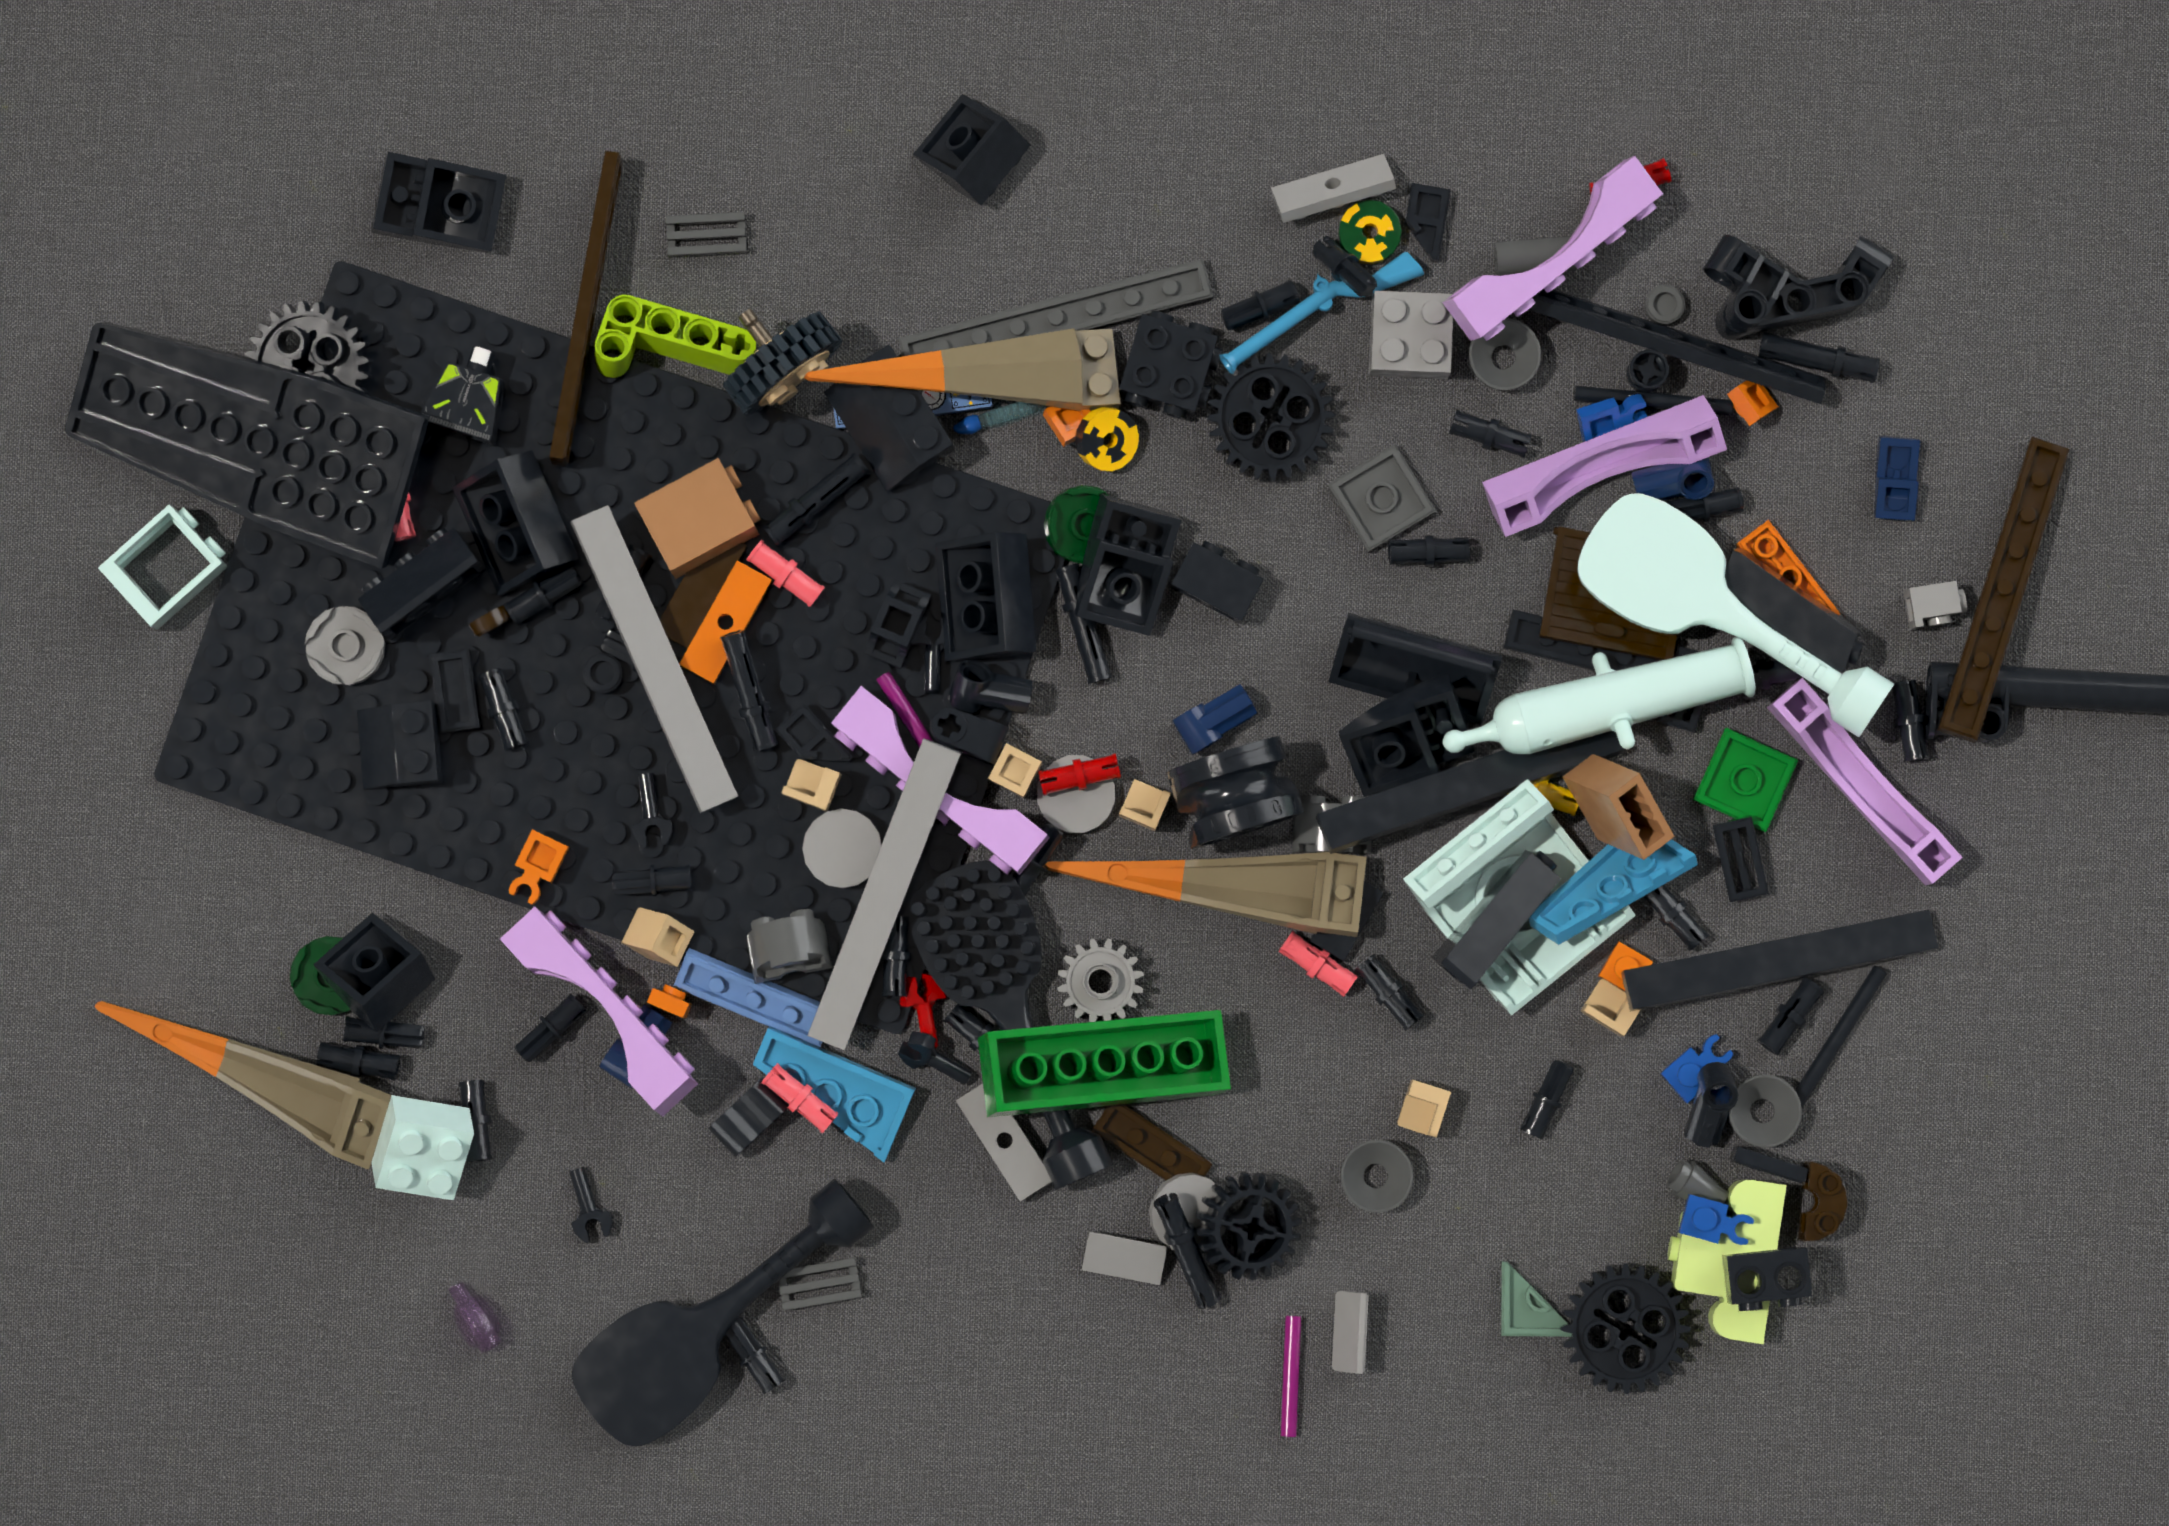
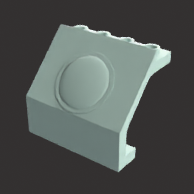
[1403,779,1636,1016]

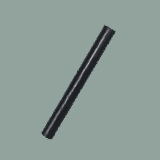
[1574,386,1733,416]
[1795,965,1887,1108]

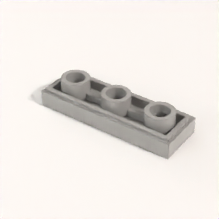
[1271,154,1396,223]
[956,1083,1051,1201]

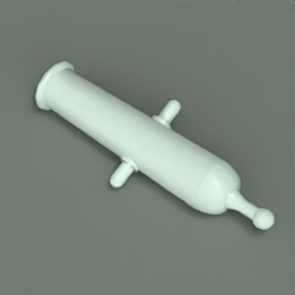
[1443,637,1756,754]

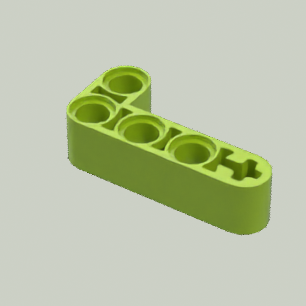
[595,295,756,378]

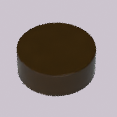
[469,605,510,637]

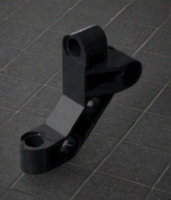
[1703,235,1894,340]

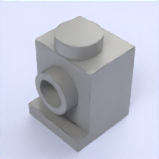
[1903,581,1967,631]

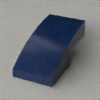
[1874,436,1920,521]

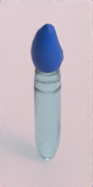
[953,402,1045,435]

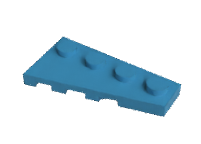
[1529,839,1698,945]
[753,1026,916,1163]

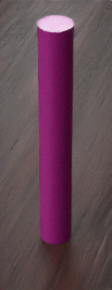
[876,672,934,748]
[1280,1316,1301,1437]

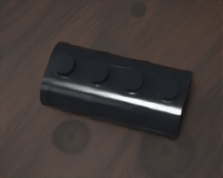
[1328,613,1502,725]

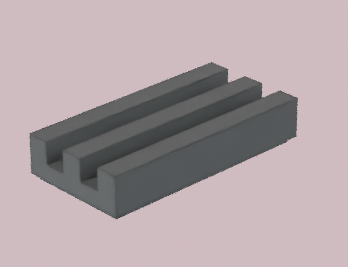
[666,212,747,257]
[778,1257,862,1311]

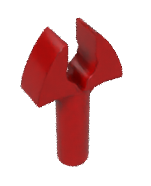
[900,973,946,1049]

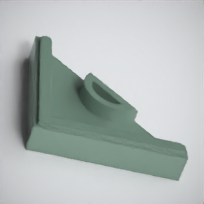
[1501,1261,1571,1337]

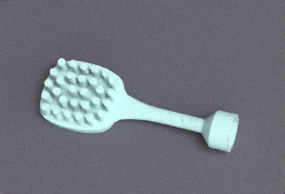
[1577,493,1894,737]

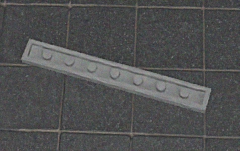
[571,505,738,813]
[807,738,961,1050]

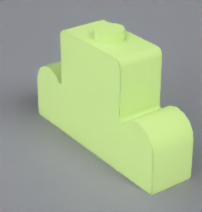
[1668,1179,1787,1344]

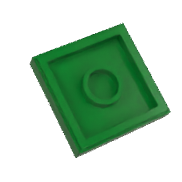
[1692,728,1798,833]

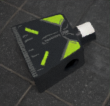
[420,346,505,446]

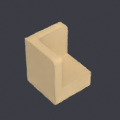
[988,743,1042,799]
[781,759,842,812]
[1119,779,1171,831]
[621,907,694,967]
[1580,979,1640,1037]
[1397,1080,1451,1138]

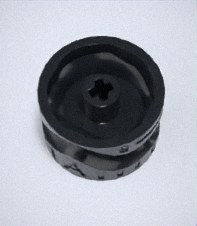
[1166,736,1305,849]

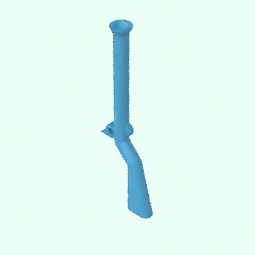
[1219,251,1424,374]

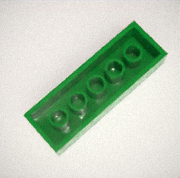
[978,1010,1231,1118]

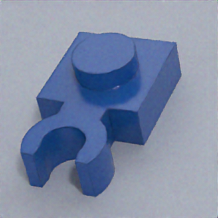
[1576,394,1647,442]
[1660,1034,1733,1103]
[1678,1194,1754,1245]

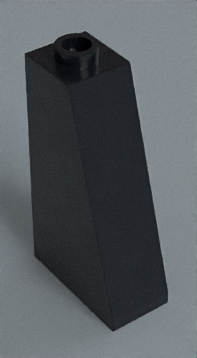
[1725,548,1864,672]
[1431,850,1561,990]

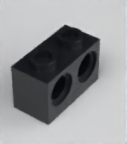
[1722,1247,1812,1311]

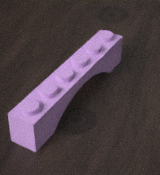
[1442,156,1663,341]
[1482,395,1727,537]
[1767,678,1963,886]
[831,686,1050,875]
[500,907,698,1116]

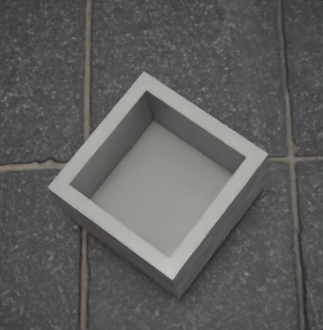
[1369,291,1453,379]

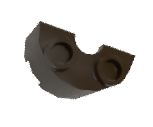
[1798,1161,1847,1241]

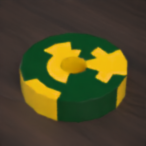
[1338,200,1402,265]

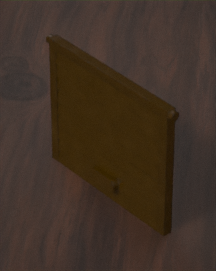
[1539,527,1677,660]

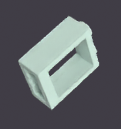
[98,504,227,630]

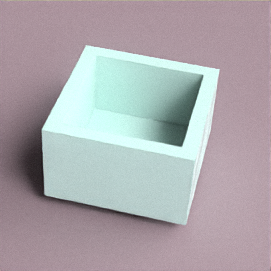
[372,1095,474,1200]

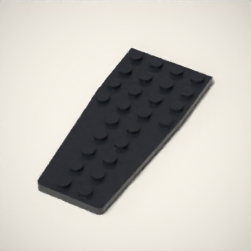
[65,322,430,569]

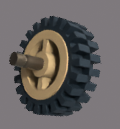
[723,308,843,416]

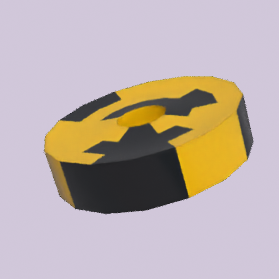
[1075,407,1139,471]

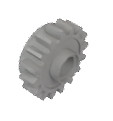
[1057,938,1144,1022]

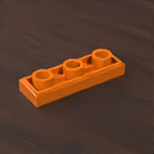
[1736,520,1841,616]
[679,560,773,685]

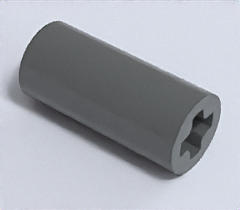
[1494,235,1576,276]

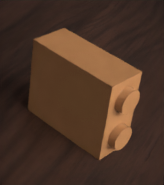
[634,458,761,579]
[1563,754,1675,860]

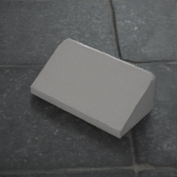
[1082,1231,1168,1285]
[1332,1291,1368,1374]

